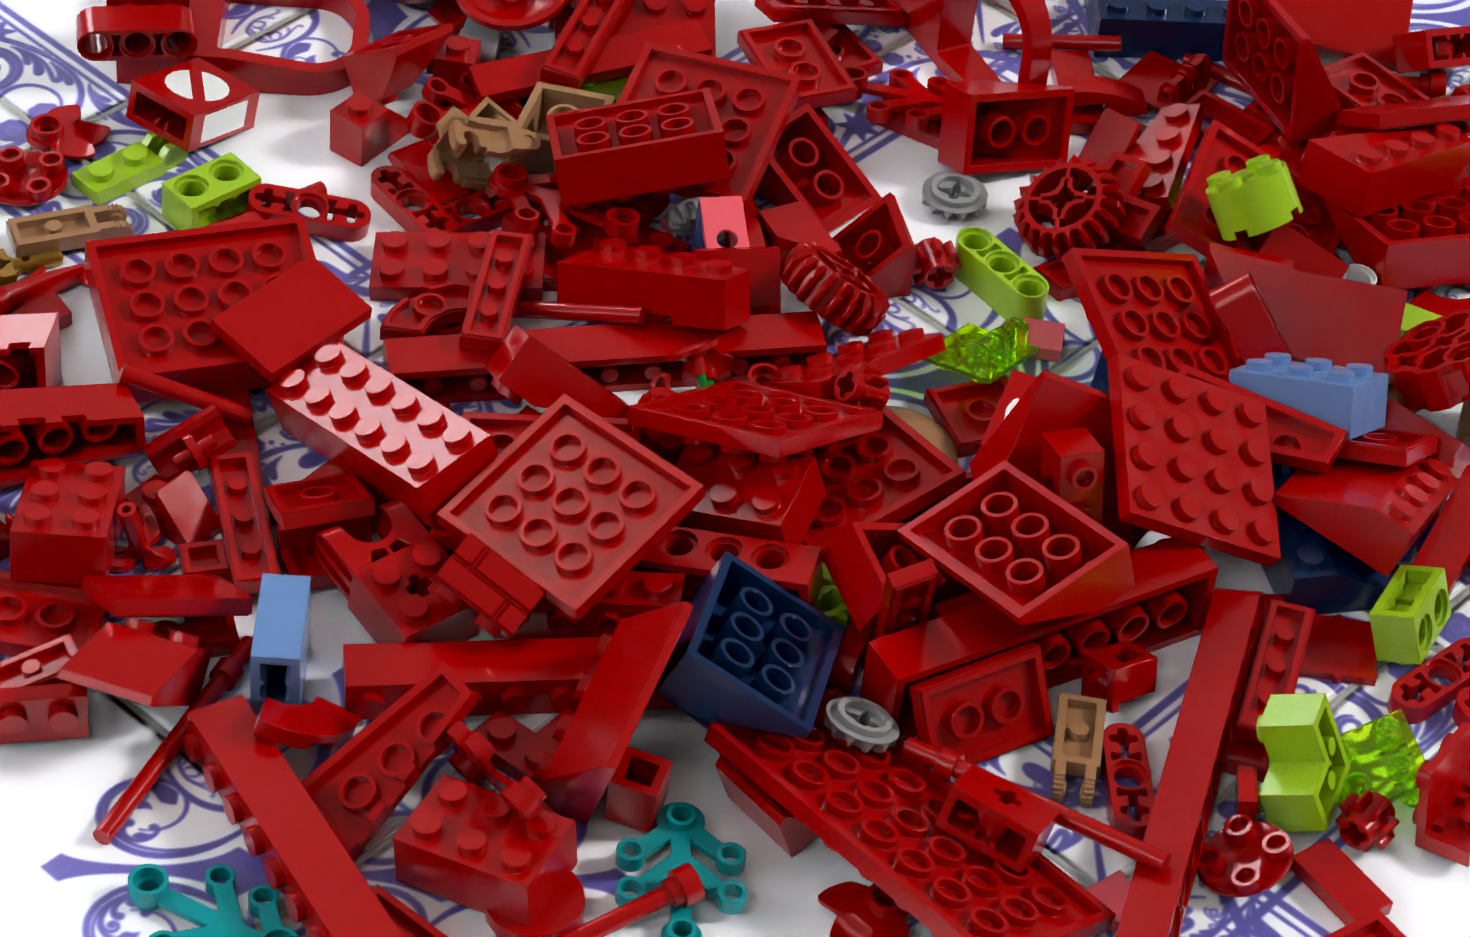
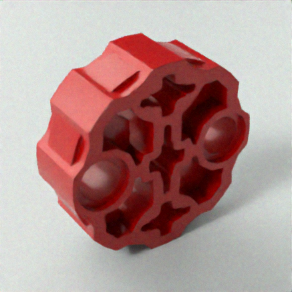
[1383,309,1470,412]

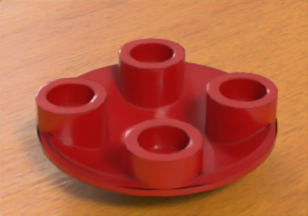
[0,146,69,207]
[1197,814,1294,897]

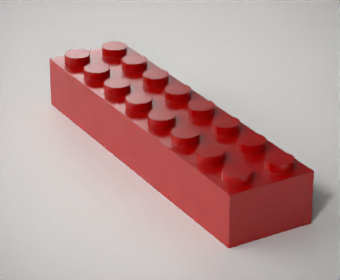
[860,537,1219,741]

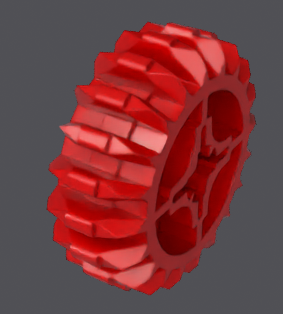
[1013,155,1126,262]
[780,241,890,336]

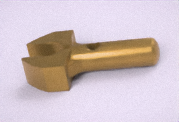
[0,248,64,286]

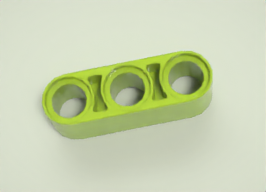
[954,227,1049,329]

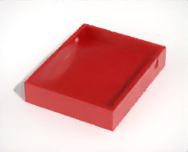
[84,215,341,404]

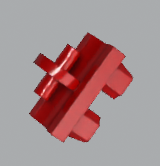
[142,404,237,482]

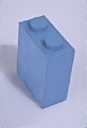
[250,573,311,716]

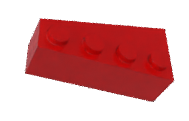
[557,238,750,331]
[0,383,145,489]

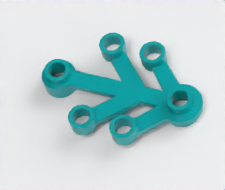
[615,802,748,937]
[127,864,299,937]

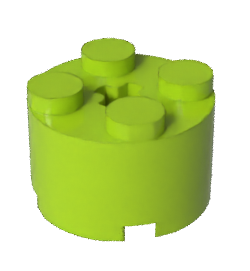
[1205,154,1303,241]

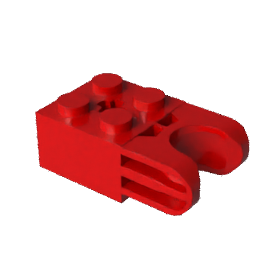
[315,498,480,643]

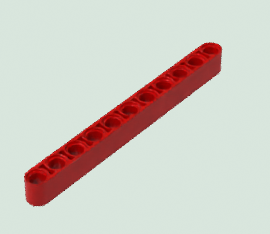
[1116,588,1265,937]

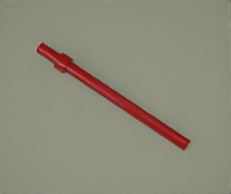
[92,636,253,845]
[902,737,1171,872]

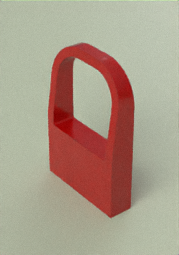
[116,0,370,96]
[893,0,1052,85]

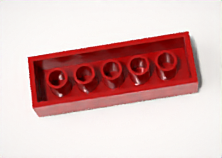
[265,340,498,530]

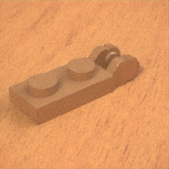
[6,203,134,257]
[1050,692,1107,808]

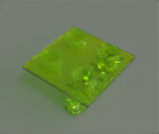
[923,317,1039,384]
[1337,709,1425,808]

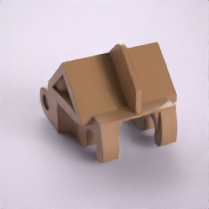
[427,96,541,191]

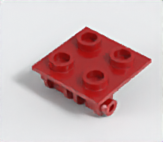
[1119,50,1219,111]

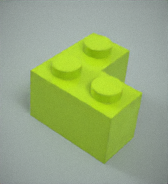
[1256,693,1351,832]

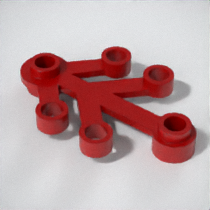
[844,66,951,131]
[407,72,530,159]
[489,162,640,248]
[445,720,555,822]

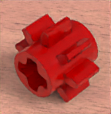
[913,237,962,290]
[834,362,890,410]
[1335,790,1399,852]

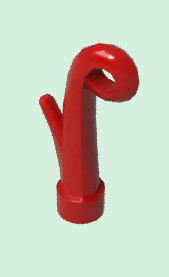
[0,263,88,315]

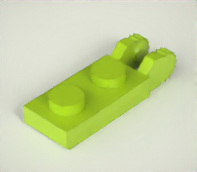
[71,131,189,206]

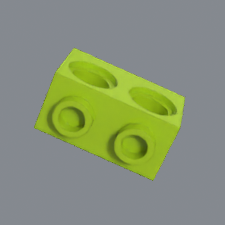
[161,152,261,230]
[1369,564,1452,665]

